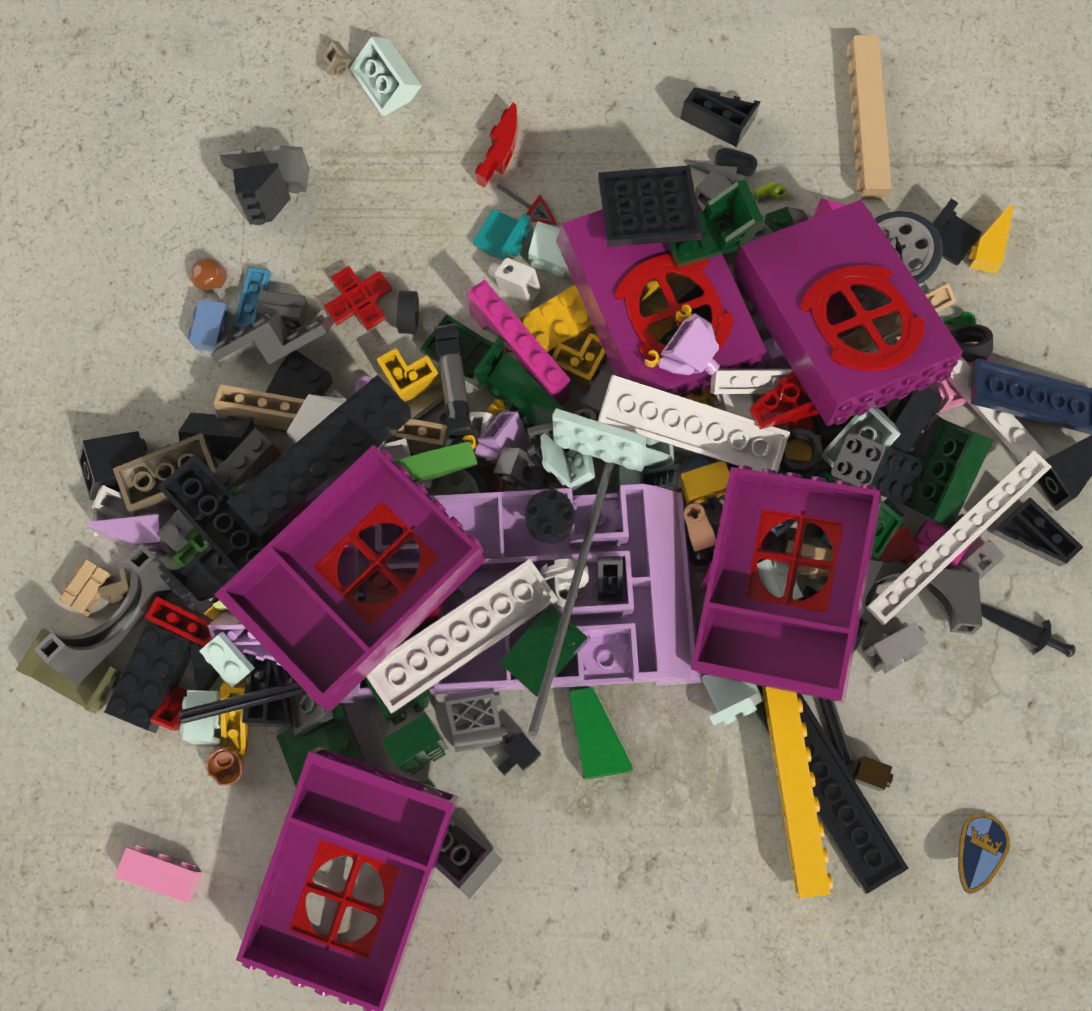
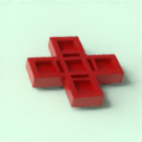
[324,266,392,331]

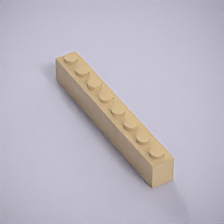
[847,35,892,199]

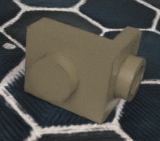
[323,41,352,75]
[99,567,131,603]

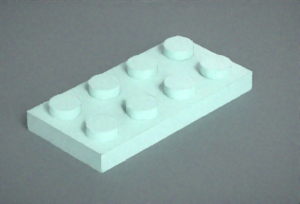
[552,409,646,472]

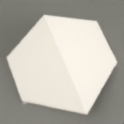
[92,485,135,536]

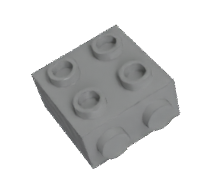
[863,622,928,674]

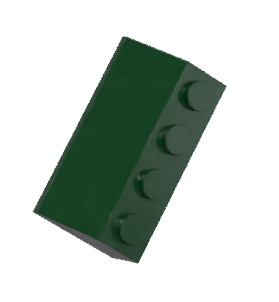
[488,353,568,441]
[903,419,994,527]

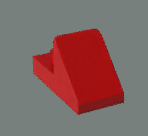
[150,686,187,731]

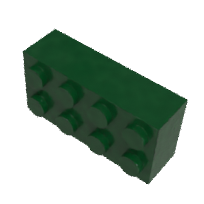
[381,713,449,775]

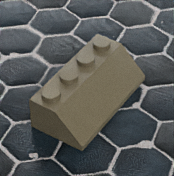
[113,433,218,517]

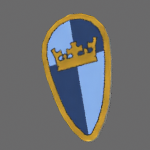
[958,814,1010,894]

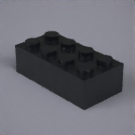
[104,623,193,733]

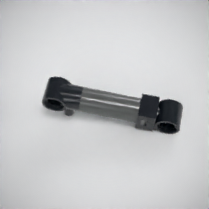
[434,323,473,439]

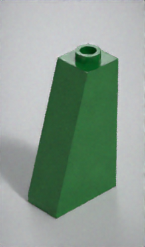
[569,686,633,780]

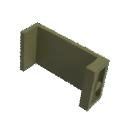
[16,628,122,714]

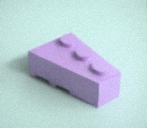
[208,612,281,666]

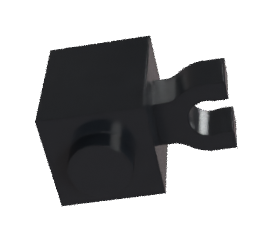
[497,732,541,776]

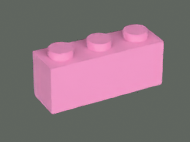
[115,845,202,902]

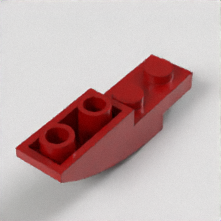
[475,102,518,188]

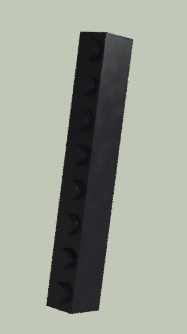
[812,387,943,549]

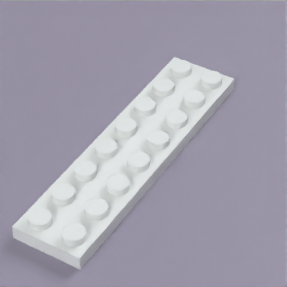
[598,375,790,472]
[367,559,558,714]

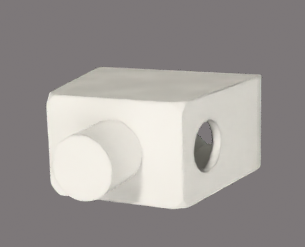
[488,258,541,307]

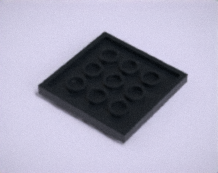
[598,165,703,247]

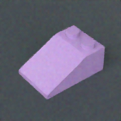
[87,514,173,558]

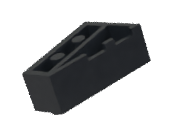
[178,412,254,461]

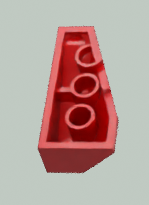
[749,371,819,430]

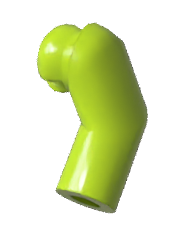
[753,182,787,201]

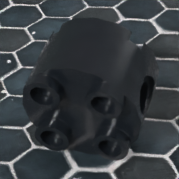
[525,488,574,544]

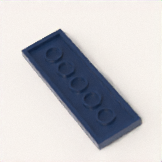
[971,359,1092,435]

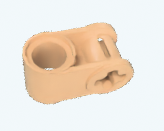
[684,503,716,552]

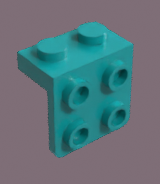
[473,210,533,261]

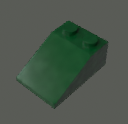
[500,604,588,697]

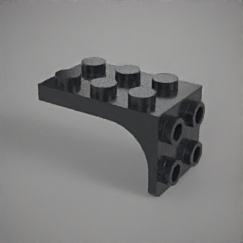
[831,432,924,504]
[158,545,236,615]

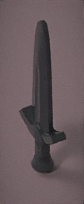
[981,604,1076,658]

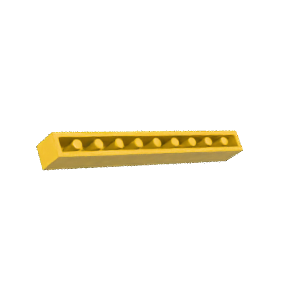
[762,686,833,899]

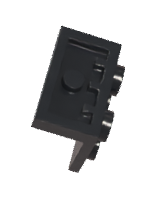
[932,198,981,266]

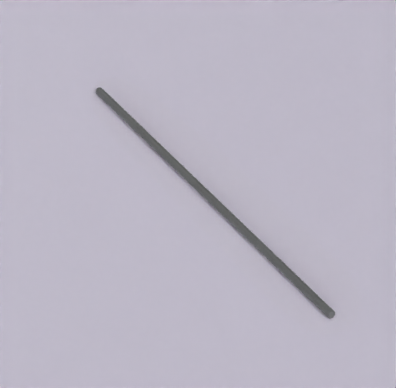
[528,462,614,736]

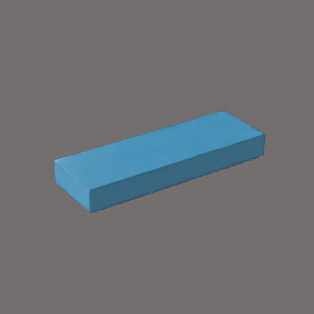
[232,266,272,331]

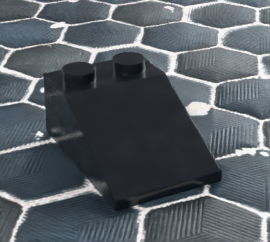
[265,350,334,400]

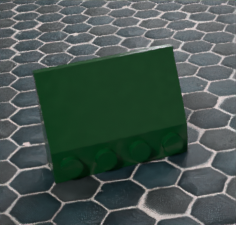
[277,705,366,787]

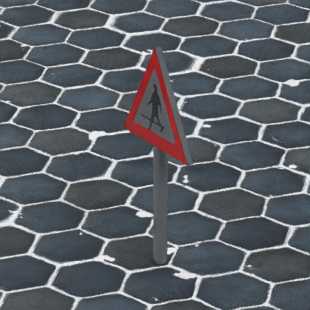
[497,184,558,225]

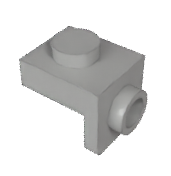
[962,540,1005,580]

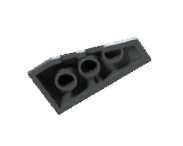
[219,145,310,193]

